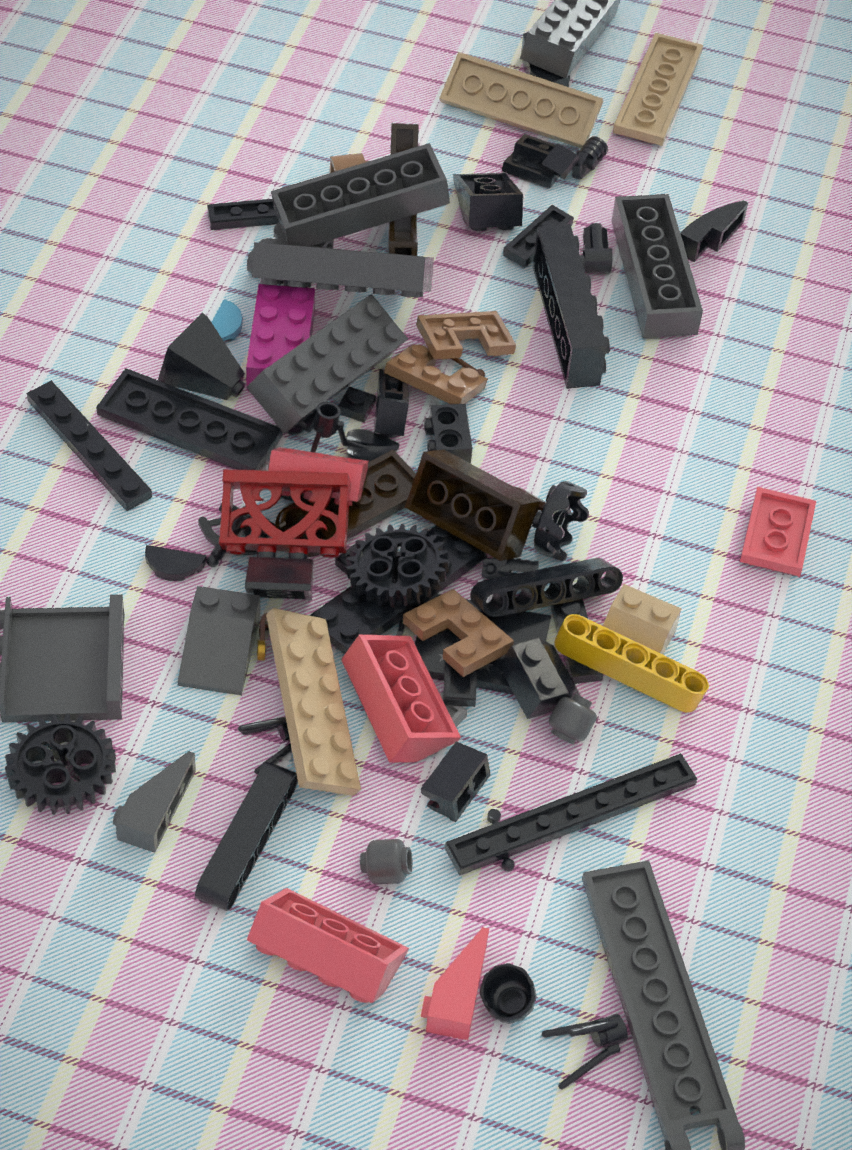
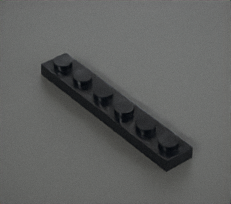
[26,380,152,511]

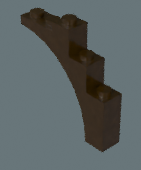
[388,123,419,256]

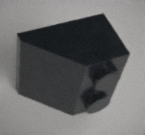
[499,638,581,719]

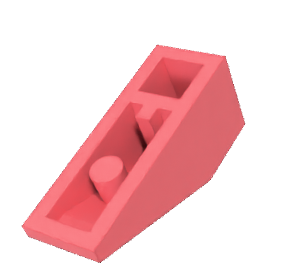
[421,927,489,1040]

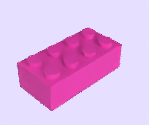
[246,284,315,391]

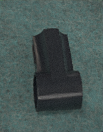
[582,223,613,273]

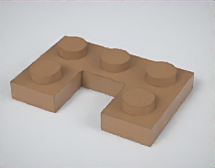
[416,311,516,360]
[384,344,488,404]
[403,589,514,677]

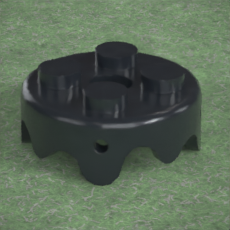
[532,481,589,561]

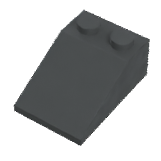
[178,586,261,696]

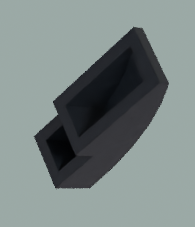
[680,200,749,262]

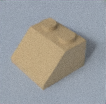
[603,584,682,654]

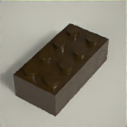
[405,449,540,561]

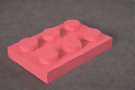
[740,487,816,576]

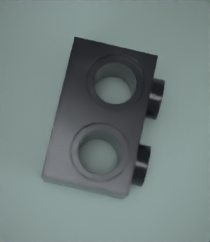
[424,404,473,463]

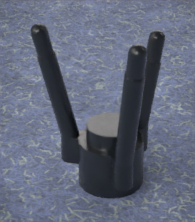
[238,716,292,774]
[542,1013,628,1090]

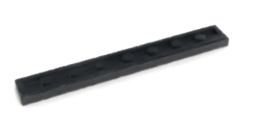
[444,753,698,876]

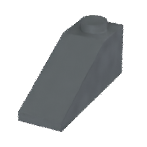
[113,751,196,853]

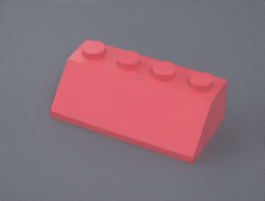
[341,634,461,763]
[247,888,409,1003]

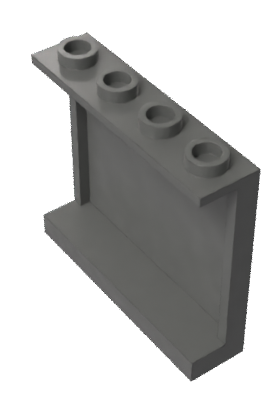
[0,594,125,722]

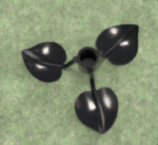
[275,402,400,501]

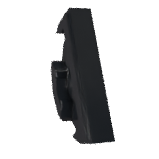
[145,545,207,581]

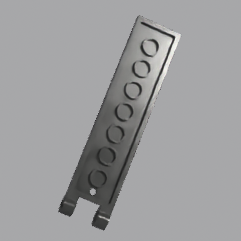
[582,860,745,1150]

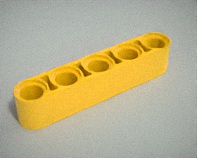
[554,614,709,713]

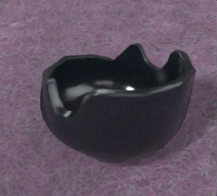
[480,963,537,1024]

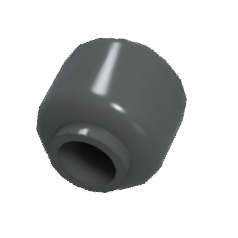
[548,693,597,745]
[360,839,413,885]

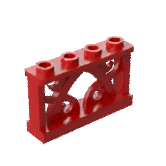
[219,469,351,558]

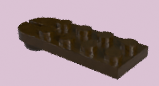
[275,450,416,557]

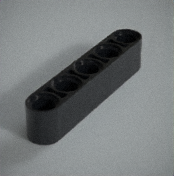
[470,558,623,617]
[195,761,298,911]

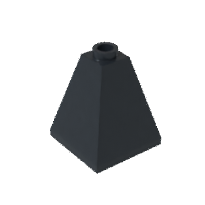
[158,312,246,400]

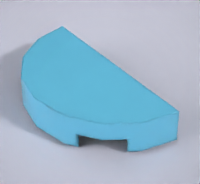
[212,299,243,341]

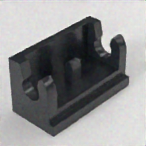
[421,741,491,822]

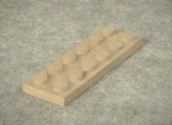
[613,32,703,146]
[439,52,603,148]
[266,608,361,796]

